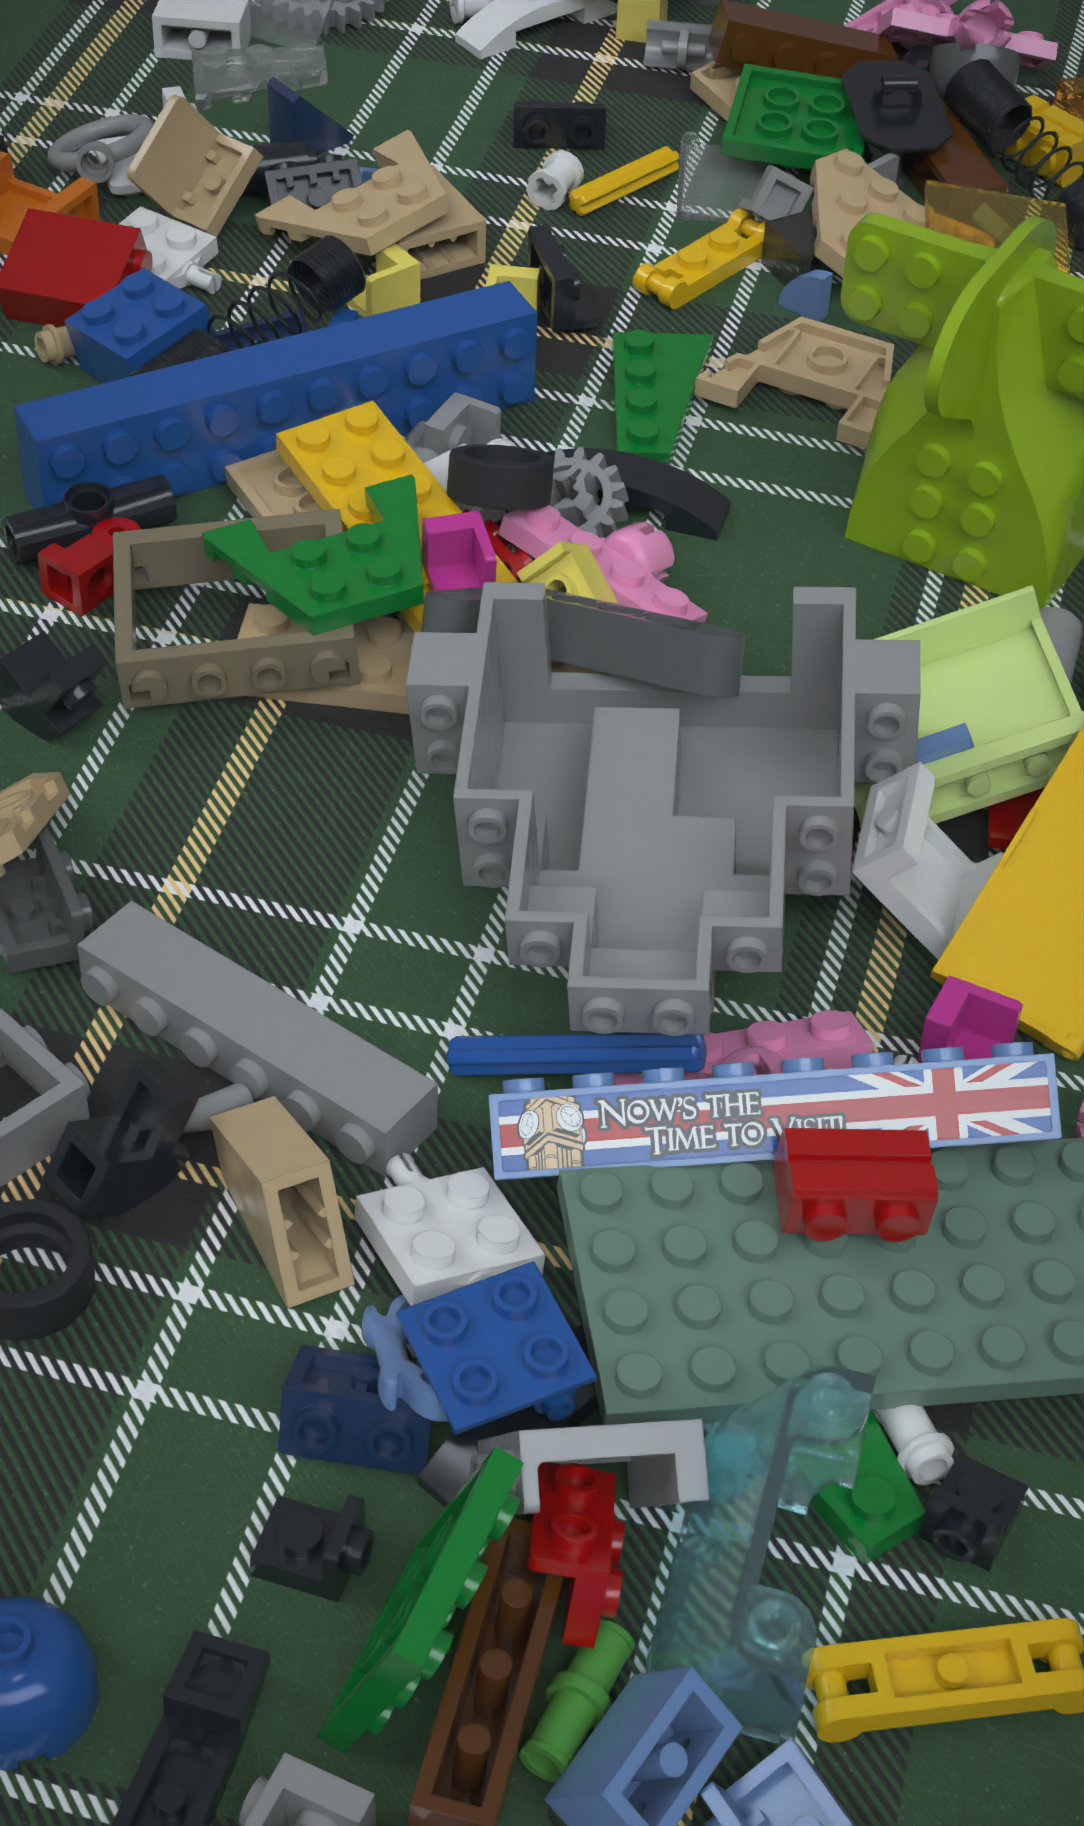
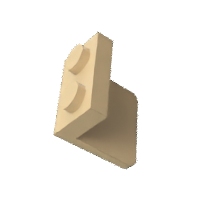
[127,95,263,238]

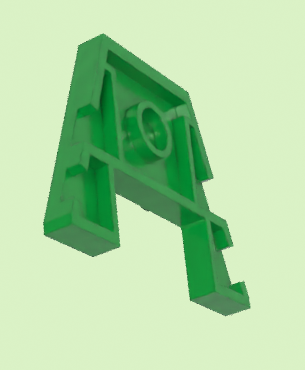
[201,474,424,636]

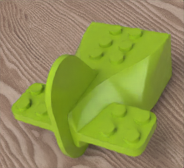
[840,213,1084,609]

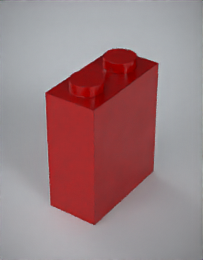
[0,208,153,328]

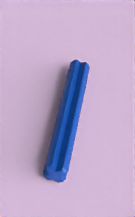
[446,1033,707,1076]

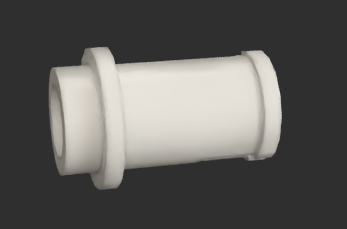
[873,1405,954,1485]

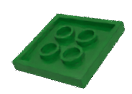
[720,63,866,170]
[316,1446,524,1754]

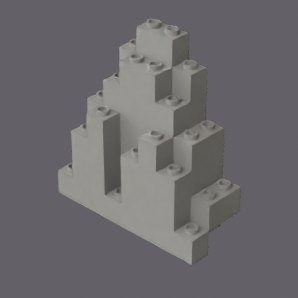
[406,582,921,1036]

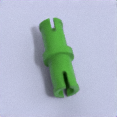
[519,1619,635,1783]

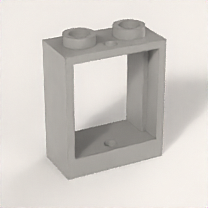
[0,1008,91,1187]

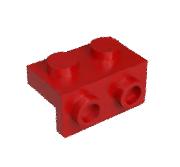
[527,1462,625,1649]

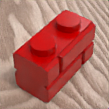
[773,1128,939,1242]

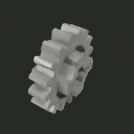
[509,447,629,538]

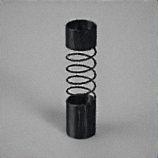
[944,59,1084,250]
[130,235,366,377]

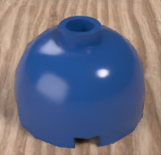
[0,1596,99,1770]

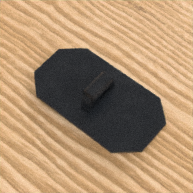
[841,61,953,153]

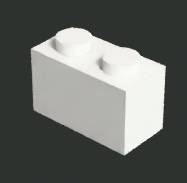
[152,0,251,64]

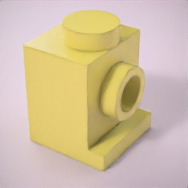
[517,541,619,604]

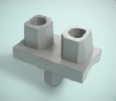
[643,19,715,71]

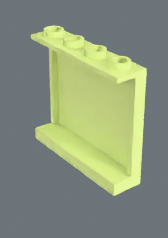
[854,585,1084,826]

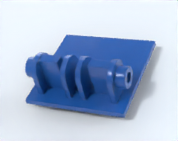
[396,1261,597,1435]

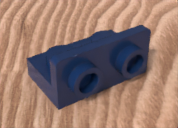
[278,1344,434,1475]

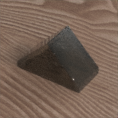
[761,210,822,287]

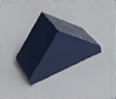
[267,76,354,155]

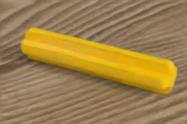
[568,146,680,217]

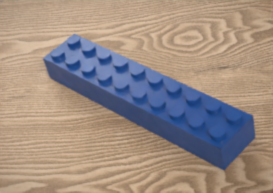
[14,281,537,509]

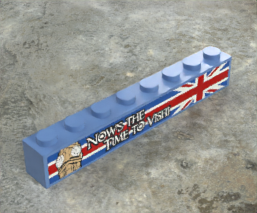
[489,1042,1062,1181]

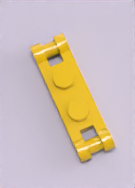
[632,208,781,310]
[800,1618,1084,1743]

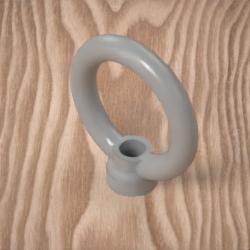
[47,114,154,183]

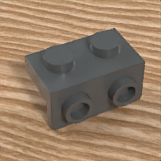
[0,830,93,974]

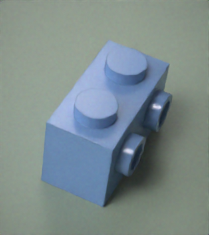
[544,1666,743,1826]

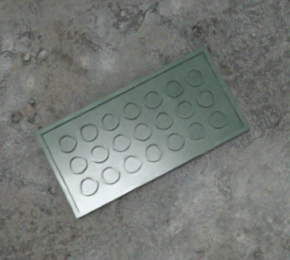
[557,1138,1084,1425]

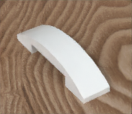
[455,0,618,59]

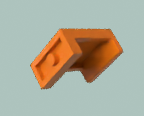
[0,151,100,256]

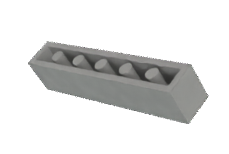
[77,901,438,1177]

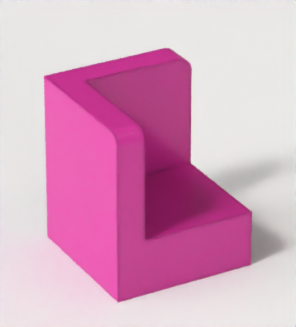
[421,511,497,591]
[917,975,1023,1063]

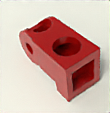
[38,517,144,616]

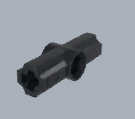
[2,474,177,565]

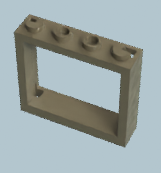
[113,509,360,709]

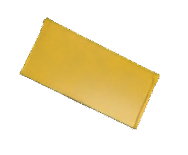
[930,725,1084,1062]

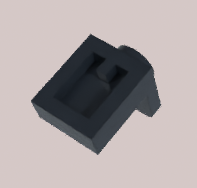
[919,1453,1029,1571]
[250,1494,375,1603]

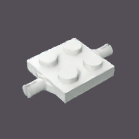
[119,206,222,294]
[354,1153,545,1306]

